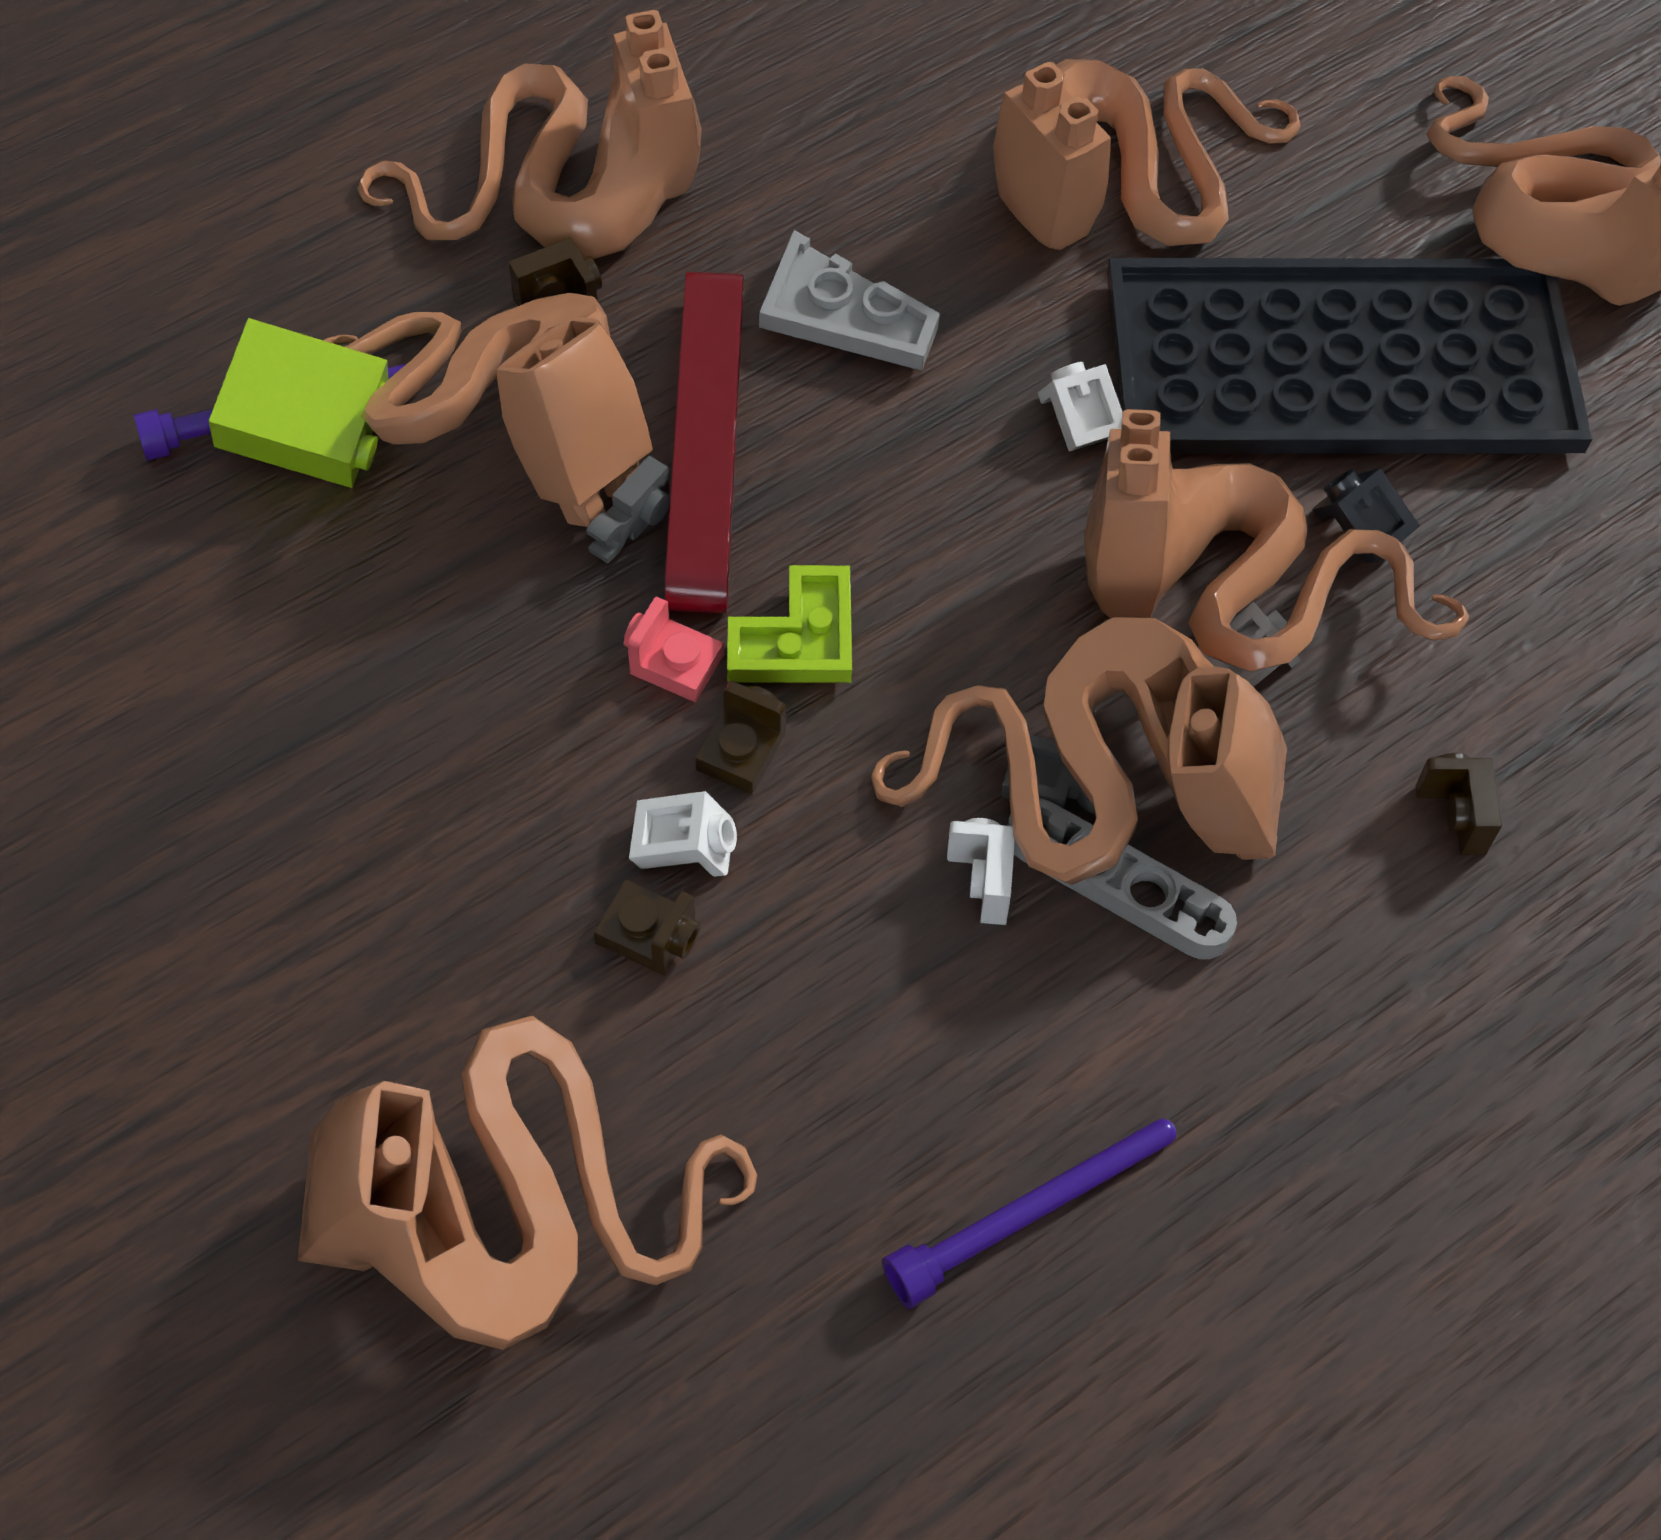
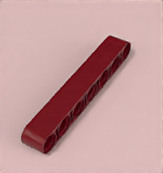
[665,272,744,613]

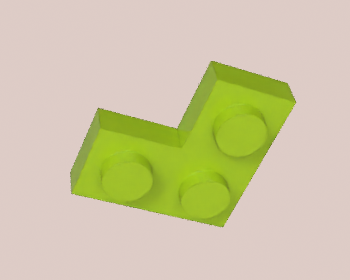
[727,565,852,683]

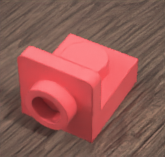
[624,597,724,703]

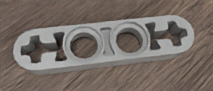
[1008,798,1237,959]

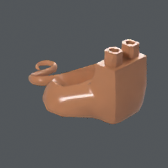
[357,10,702,259]
[993,59,1301,250]
[1426,76,1661,306]
[323,293,653,527]
[1084,409,1469,672]
[870,617,1287,885]
[298,1016,758,1350]

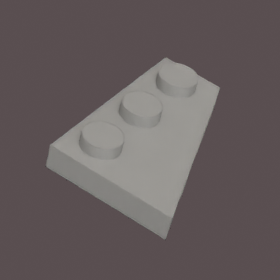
[759,230,940,371]

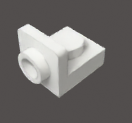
[1037,362,1122,452]
[629,791,737,877]
[947,818,1015,925]

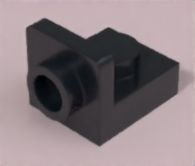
[1312,468,1420,564]

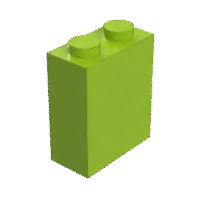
[208,318,388,488]

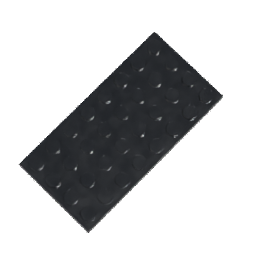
[1107,258,1593,454]

